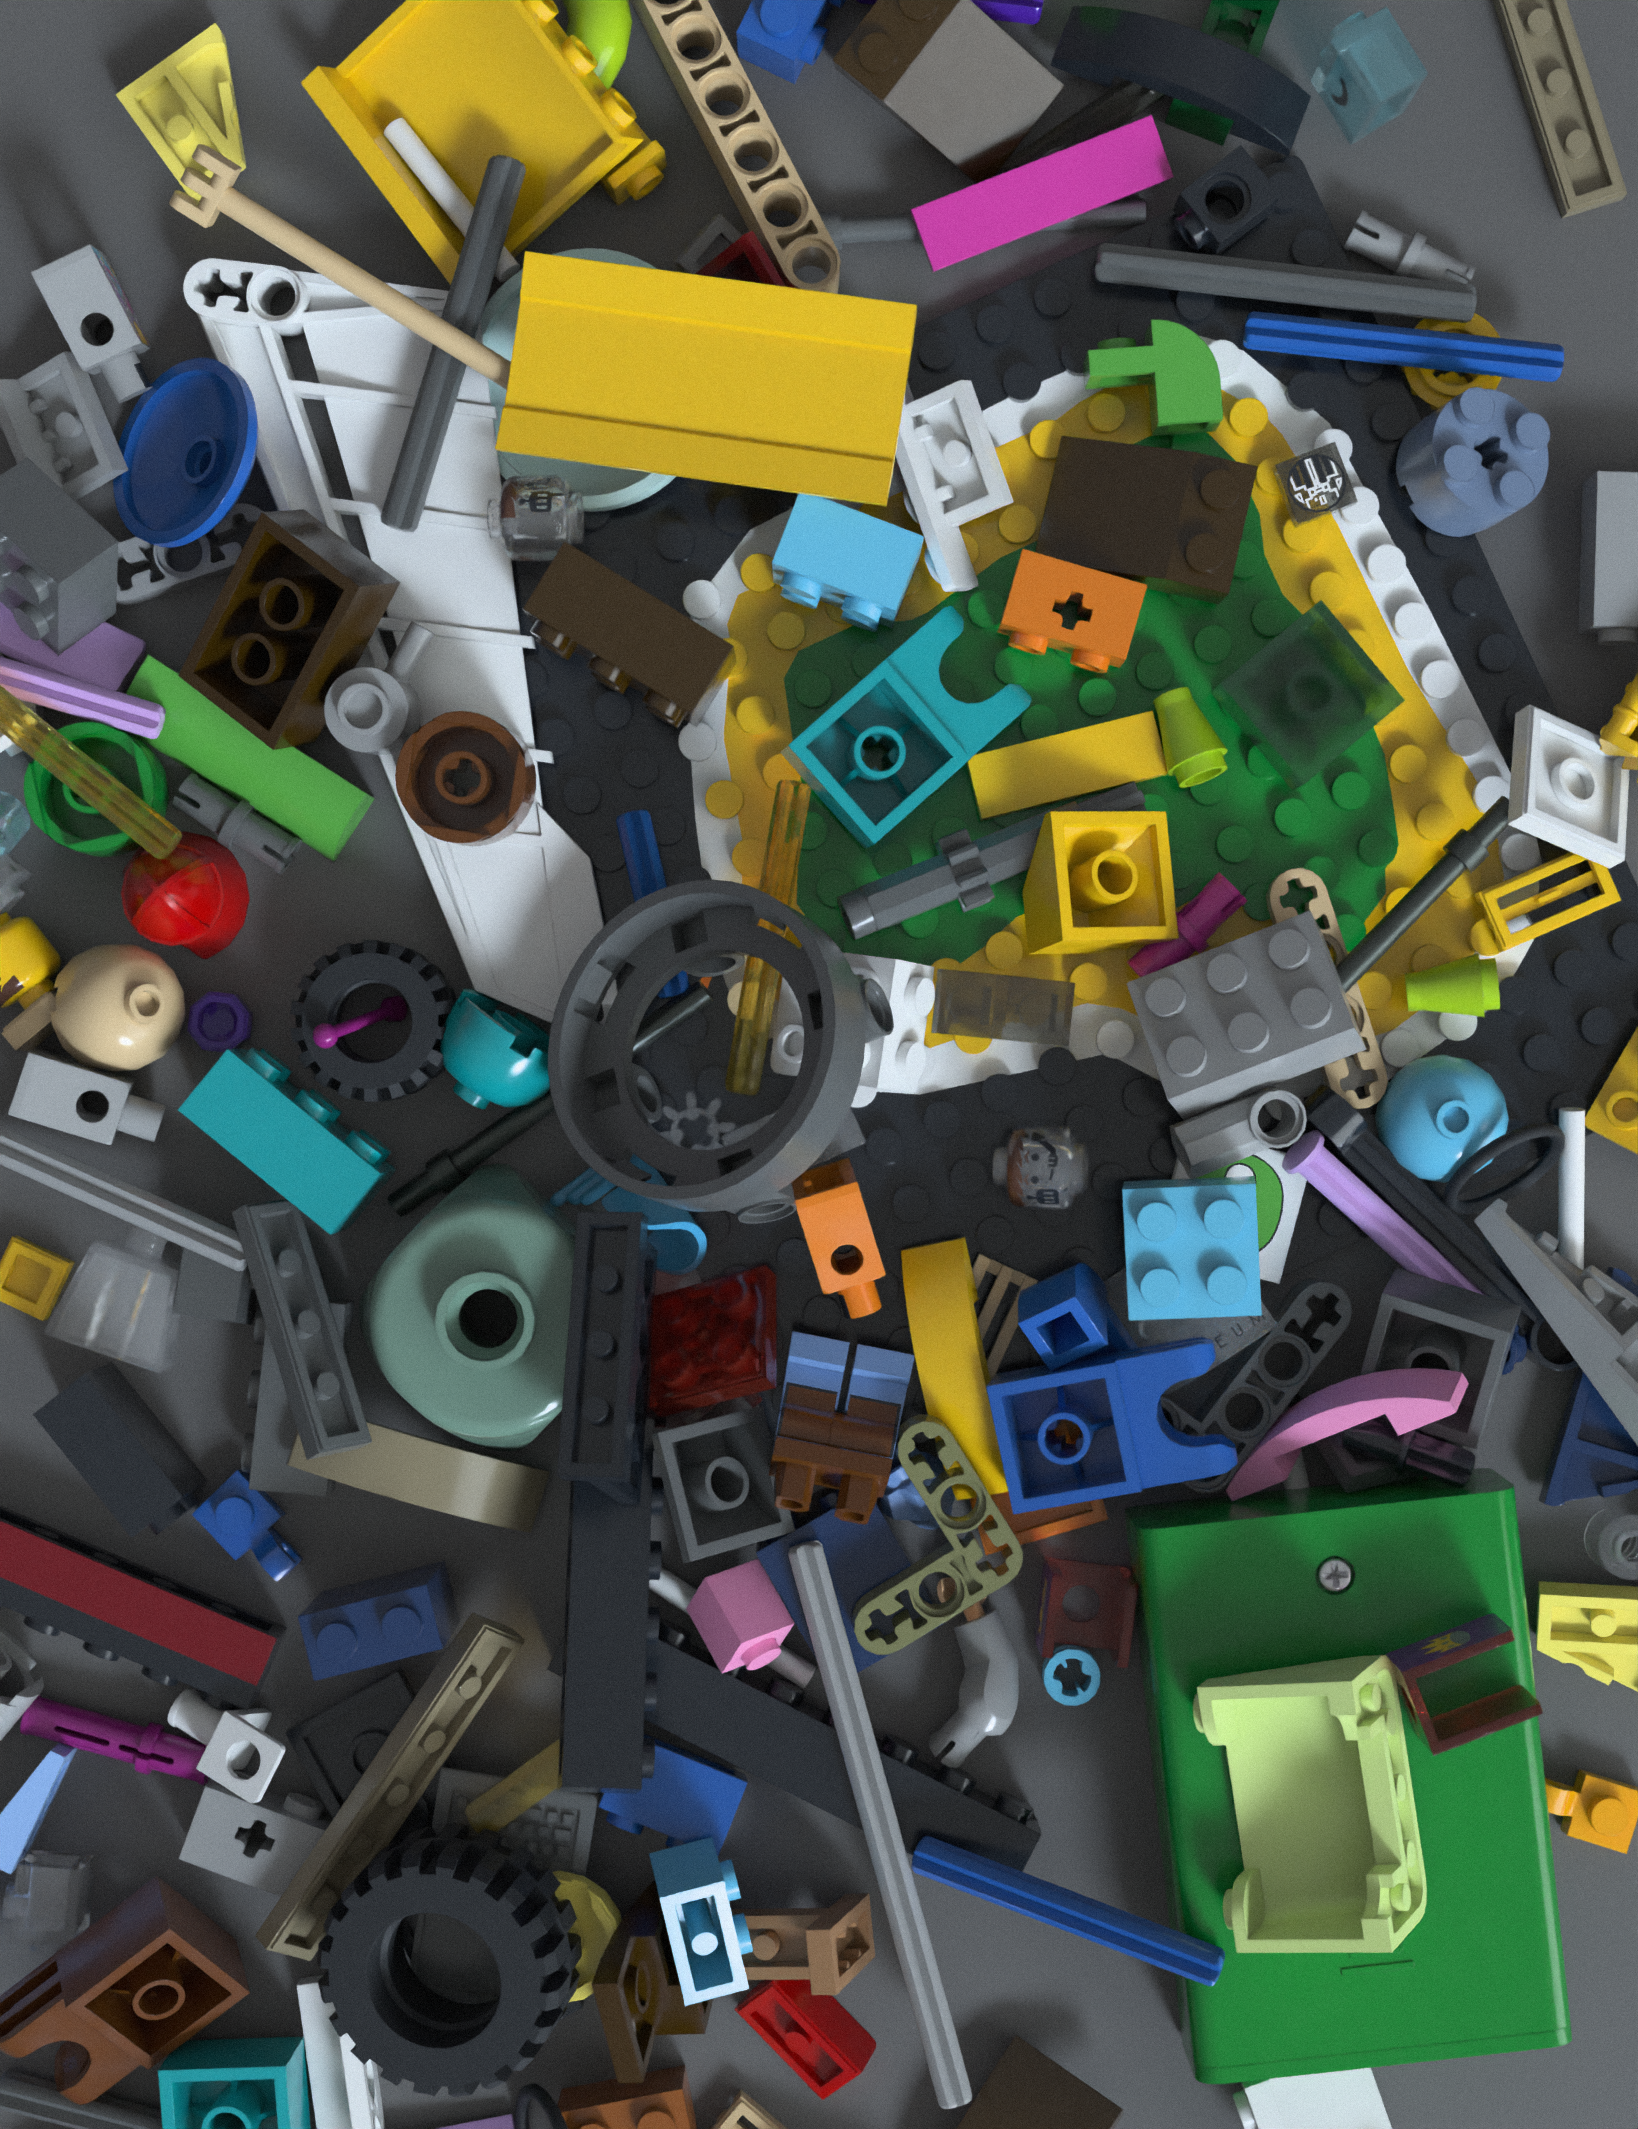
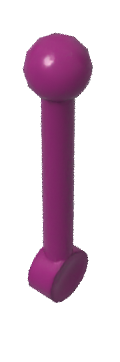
[313,996,407,1049]

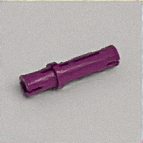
[20,1695,210,1786]

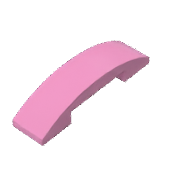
[1226,1368,1469,1501]

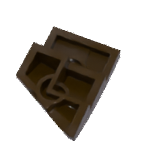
[592,1880,714,2083]
[957,2035,1123,2129]

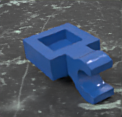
[192,1469,303,1581]

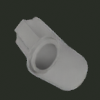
[1169,1086,1307,1179]

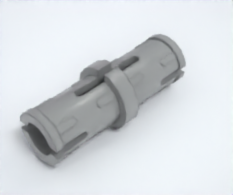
[1343,210,1476,284]

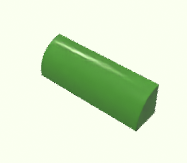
[126,655,375,862]

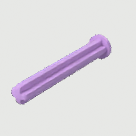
[0,656,166,739]
[1282,1130,1484,1295]

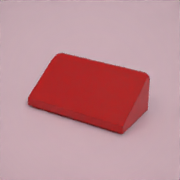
[734,1979,876,2100]

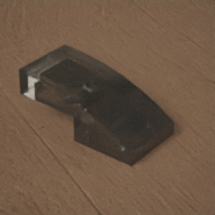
[931,969,1075,1047]

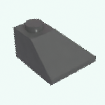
[651,1405,795,1563]

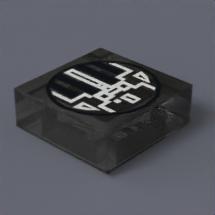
[1272,442,1358,528]

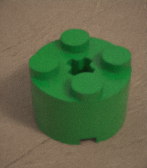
[24,722,169,857]

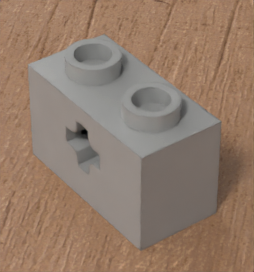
[179,1771,333,1897]

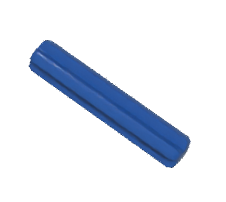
[616,809,690,998]

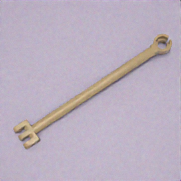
[169,144,511,390]

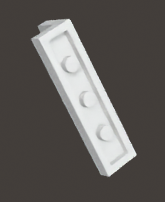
[296,1975,386,2129]

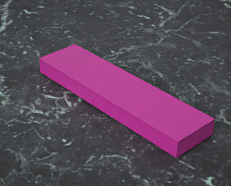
[910,115,1174,273]

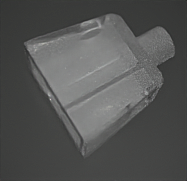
[44,1224,183,1374]

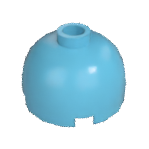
[1375,1054,1509,1183]

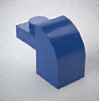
[1018,1263,1138,1371]

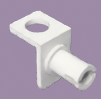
[168,1689,285,1803]

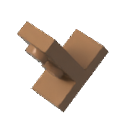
[731,1893,875,1995]

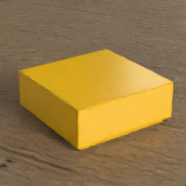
[0,1235,75,1321]

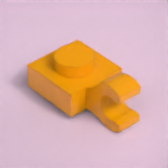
[1545,1769,1638,1854]

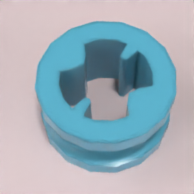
[1041,1643,1101,1706]

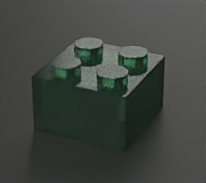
[1211,600,1405,791]

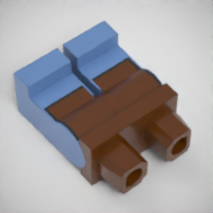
[768,1331,915,1525]

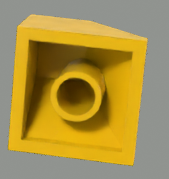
[1023,811,1179,954]

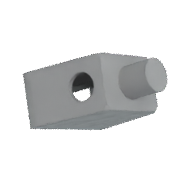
[8,1047,166,1145]

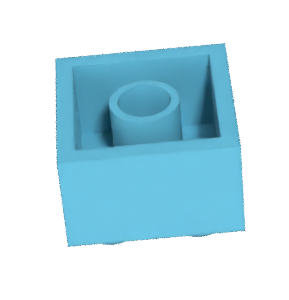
[772,494,924,632]
[1122,1176,1262,1321]

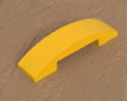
[901,1237,1008,1501]

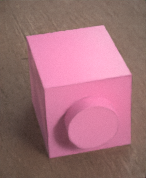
[686,1559,795,1674]

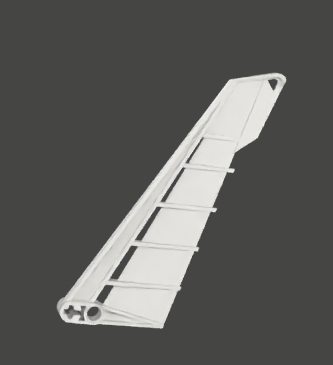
[183,258,618,1025]

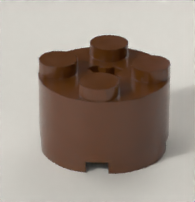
[395,711,536,846]

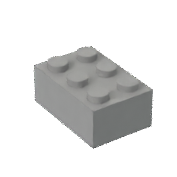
[1126,911,1366,1120]

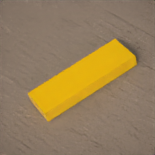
[966,711,1167,821]

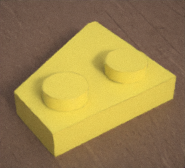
[115,23,247,201]
[1535,1581,1638,1692]

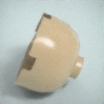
[51,944,185,1072]

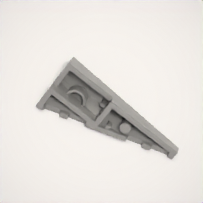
[1474,1198,1638,1446]

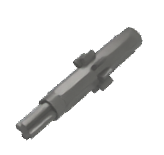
[837,781,1147,940]

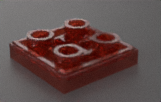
[650,1265,776,1417]

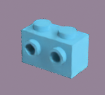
[649,1837,753,2006]

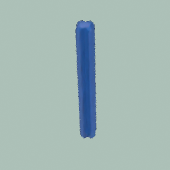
[1243,311,1564,382]
[911,1836,1225,1986]

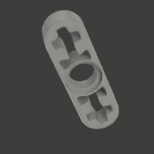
[116,503,263,605]

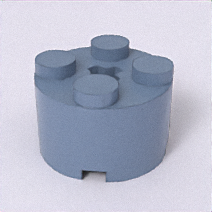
[1396,387,1550,537]

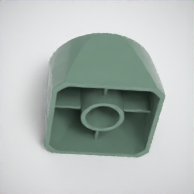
[359,1164,576,1451]

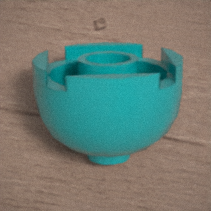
[439,988,550,1110]

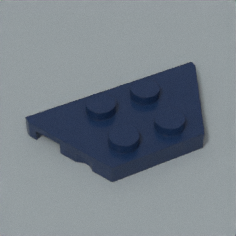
[1538,1266,1638,1506]

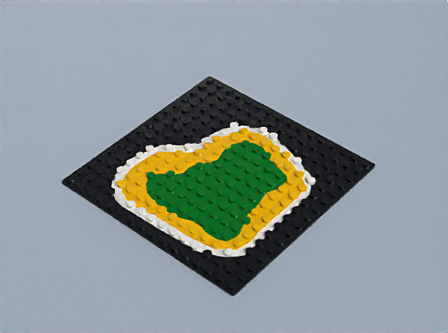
[506,156,1638,1494]

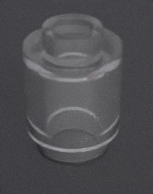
[1584,1507,1638,1580]

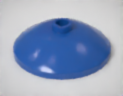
[113,358,259,548]

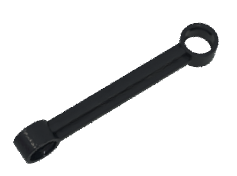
[1302,1084,1578,1371]

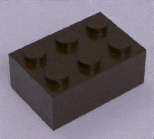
[178,509,401,750]
[523,541,737,728]

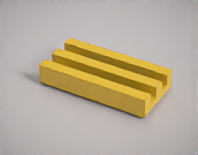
[1474,852,1621,952]

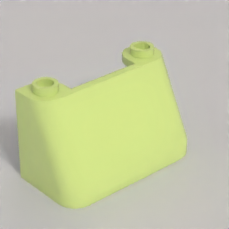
[1193,1655,1427,1953]

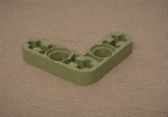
[852,1414,1023,1655]

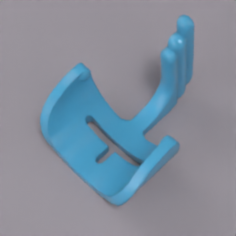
[550,1153,707,1275]

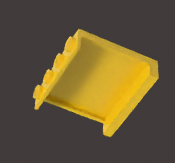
[301,0,644,285]

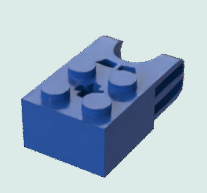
[986,1336,1238,1514]

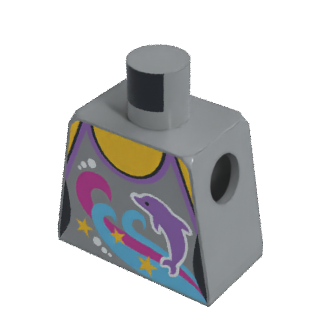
[31,244,152,403]

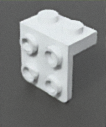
[770,947,935,1094]
[1232,2068,1392,2129]

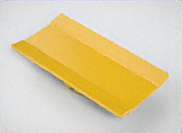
[495,251,917,506]

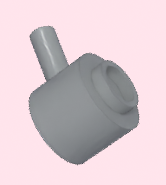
[324,621,434,755]

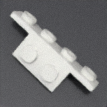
[895,380,1014,592]

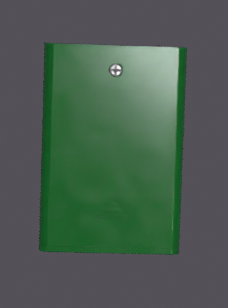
[1124,1468,1572,2084]

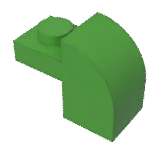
[1083,320,1223,436]

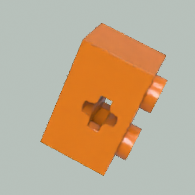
[997,549,1147,673]

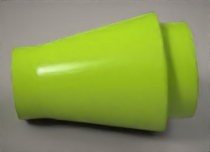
[1153,687,1228,788]
[1405,953,1500,1017]

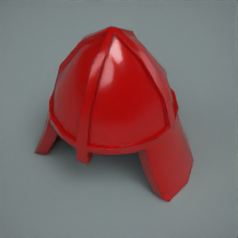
[121,831,250,959]

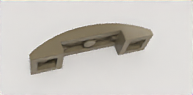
[286,1418,550,1533]

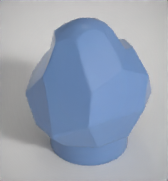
[879,1448,955,1529]

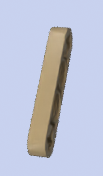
[1266,868,1388,1109]

